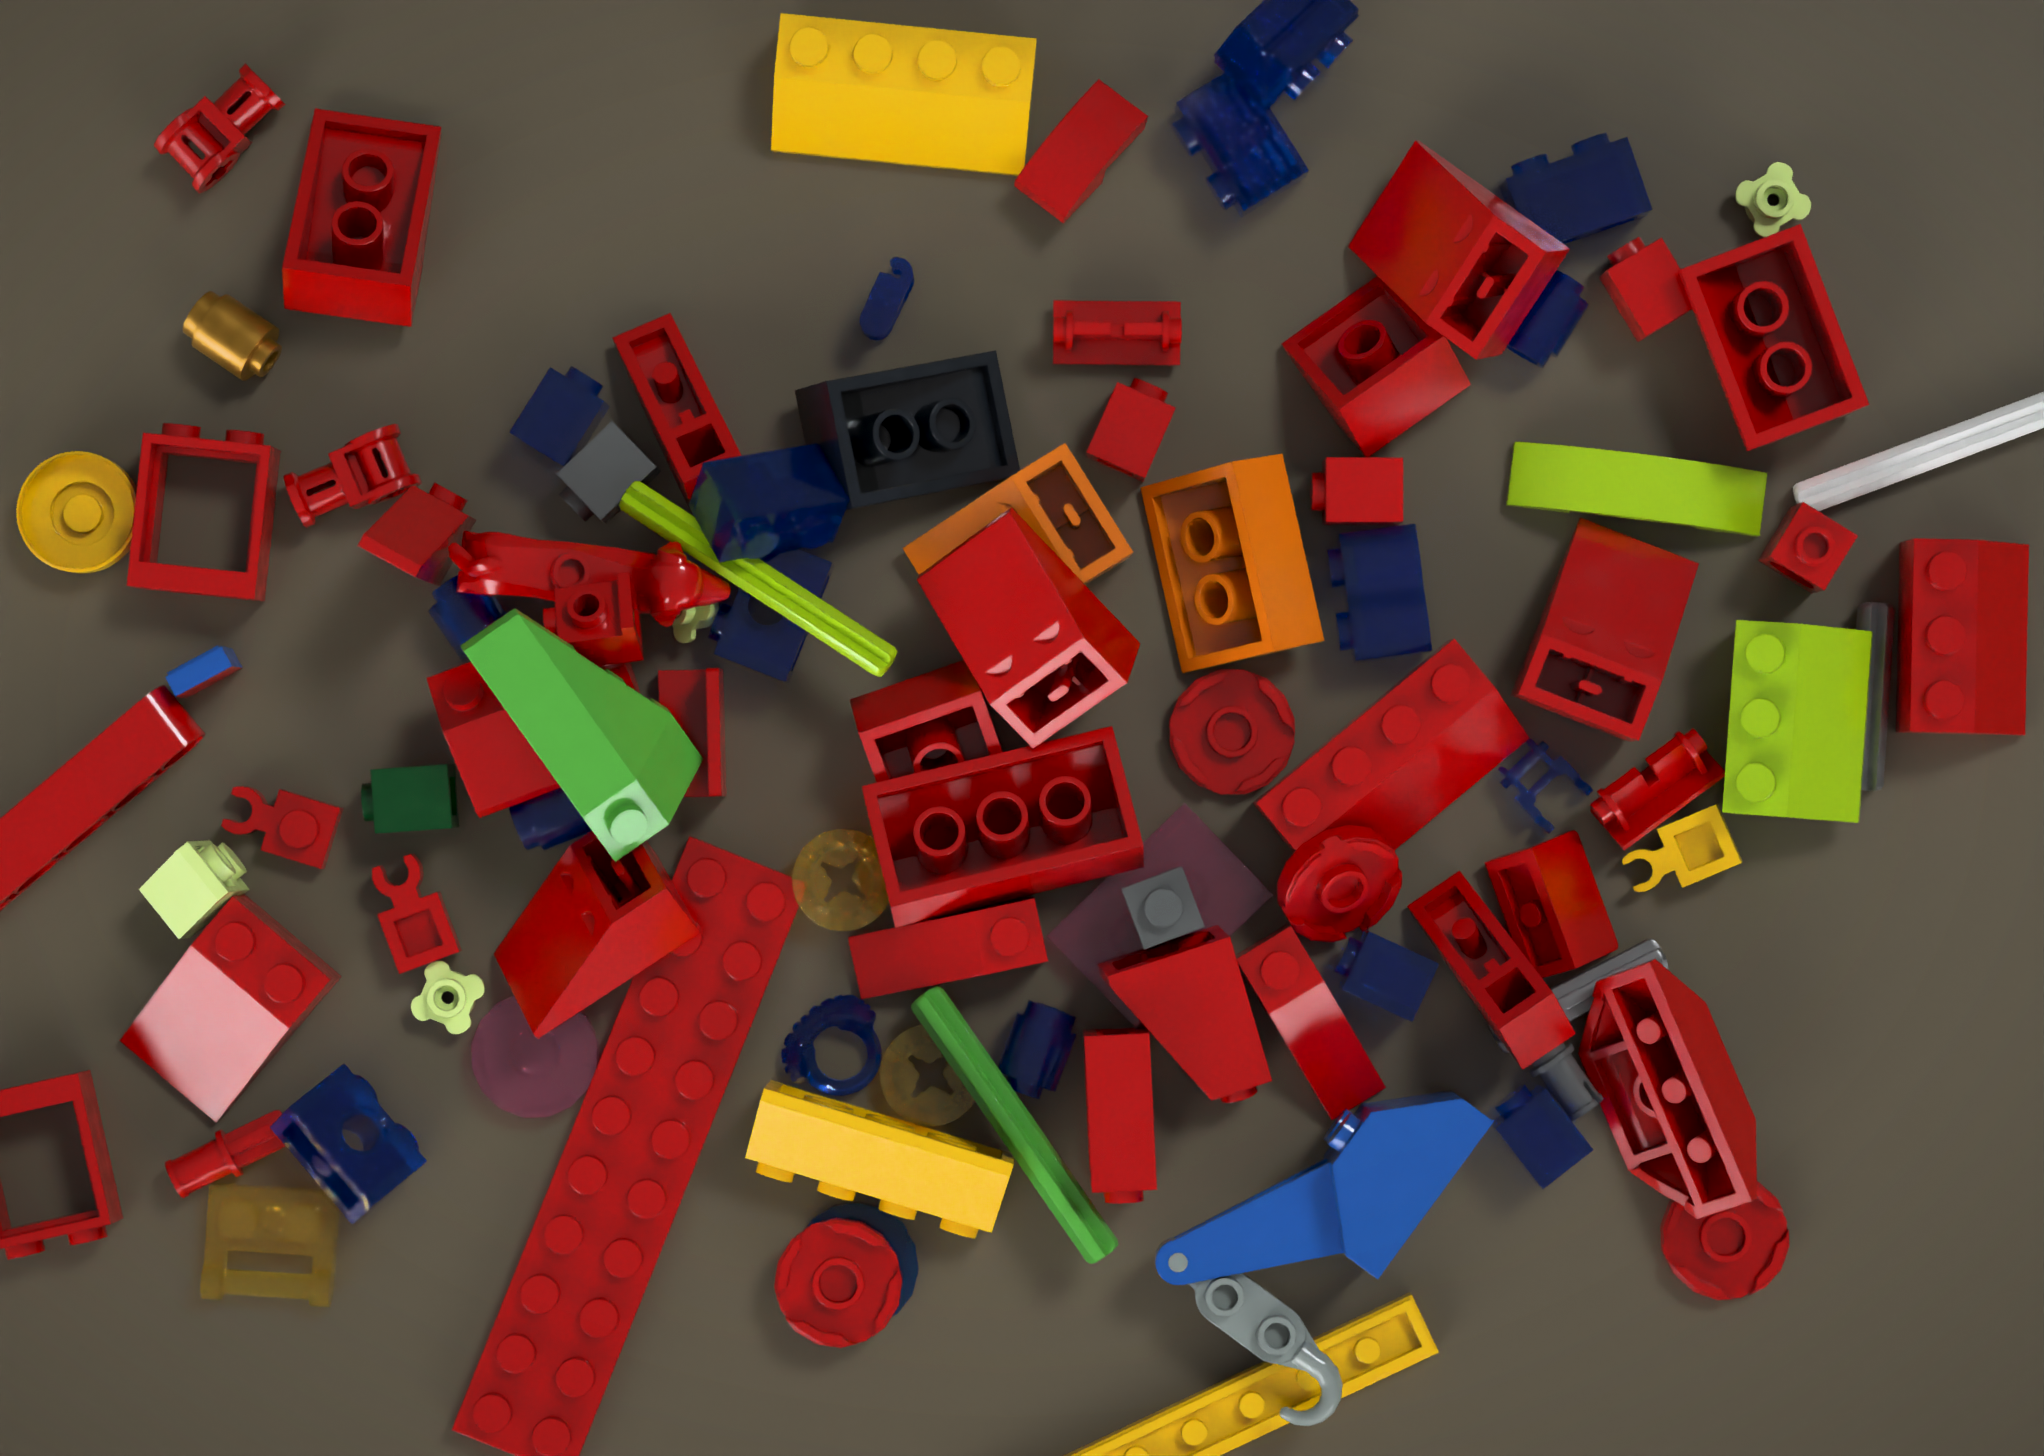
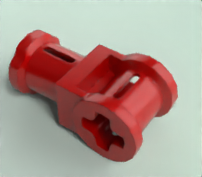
[154,63,285,193]
[283,424,422,528]

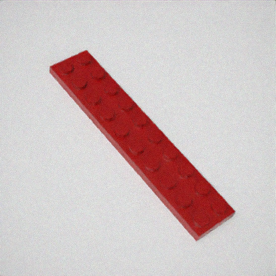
[452,836,809,1456]

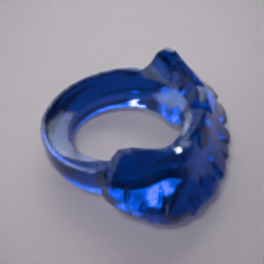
[781,995,882,1096]

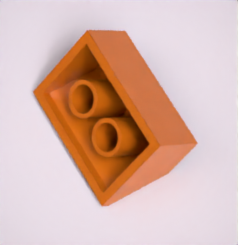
[1140,453,1325,673]

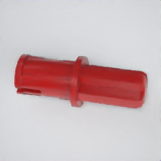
[165,1110,294,1198]

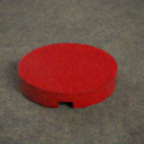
[1169,669,1295,795]
[1277,825,1402,942]
[1660,1181,1790,1300]
[774,1217,903,1348]

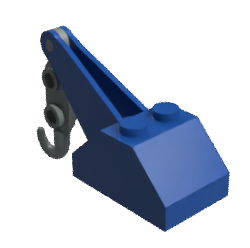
[1155,1090,1494,1426]

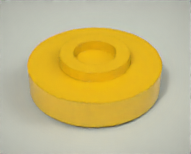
[16,451,137,574]

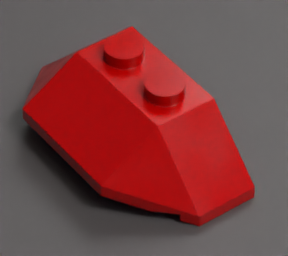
[1578,959,1757,1219]

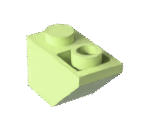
[139,840,250,939]

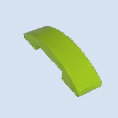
[1506,441,1767,537]

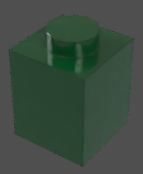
[361,764,459,834]

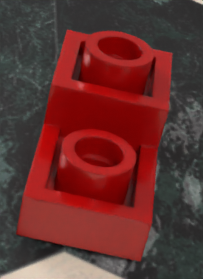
[1014,79,1148,223]

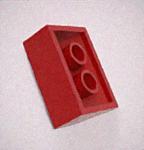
[1678,224,1869,451]
[1896,538,2029,735]
[426,662,641,818]

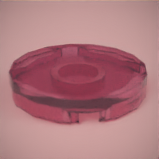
[471,995,599,1118]

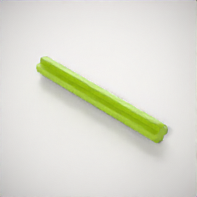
[619,481,897,677]

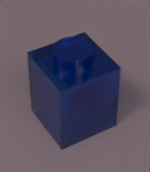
[510,366,610,467]
[1334,930,1439,1022]
[1491,1084,1594,1189]

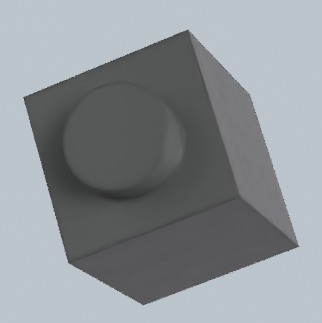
[557,421,661,524]
[1120,865,1205,950]

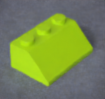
[1722,620,1873,823]

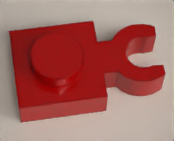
[221,786,344,869]
[372,854,462,974]

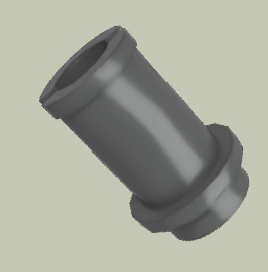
[1529,1043,1604,1122]

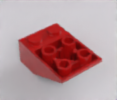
[1348,140,1570,360]
[917,507,1141,748]
[1510,517,1699,742]
[494,831,700,1039]

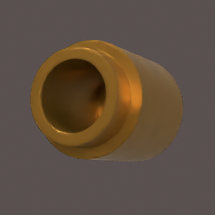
[183,291,282,381]

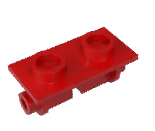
[1053,300,1182,366]
[1589,728,1725,851]

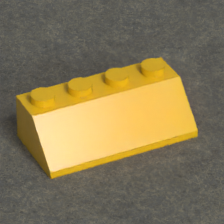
[771,13,1037,176]
[745,1080,1014,1239]

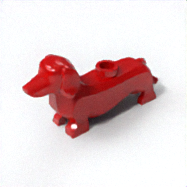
[448,531,731,627]

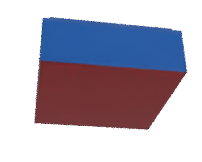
[165,645,243,698]

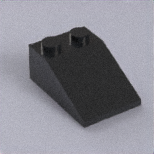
[795,350,1020,516]

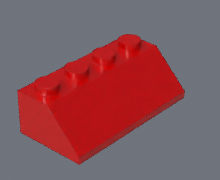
[1252,638,1530,853]
[861,726,1144,928]

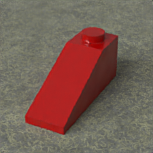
[612,313,754,520]
[357,482,476,586]
[1407,870,1576,1070]
[848,897,1048,999]
[1236,924,1386,1120]

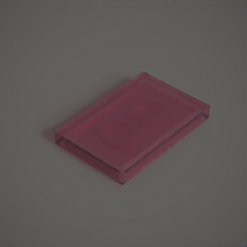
[1047,803,1273,1028]

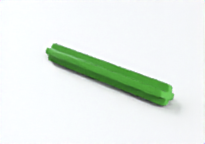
[911,986,1119,1264]

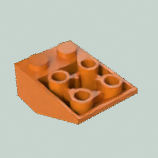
[902,443,1133,585]

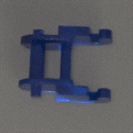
[860,257,915,341]
[1498,738,1594,834]

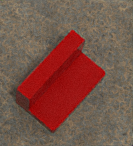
[658,668,726,798]
[1484,830,1618,978]

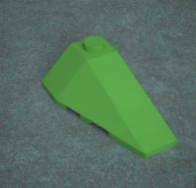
[460,608,703,862]

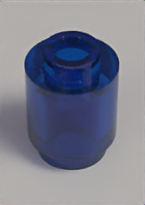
[1506,270,1589,368]
[428,575,507,662]
[509,788,592,851]
[997,999,1077,1099]

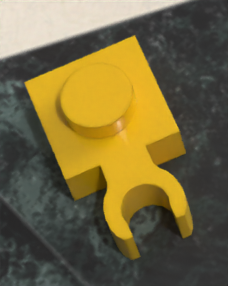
[1622,803,1743,892]

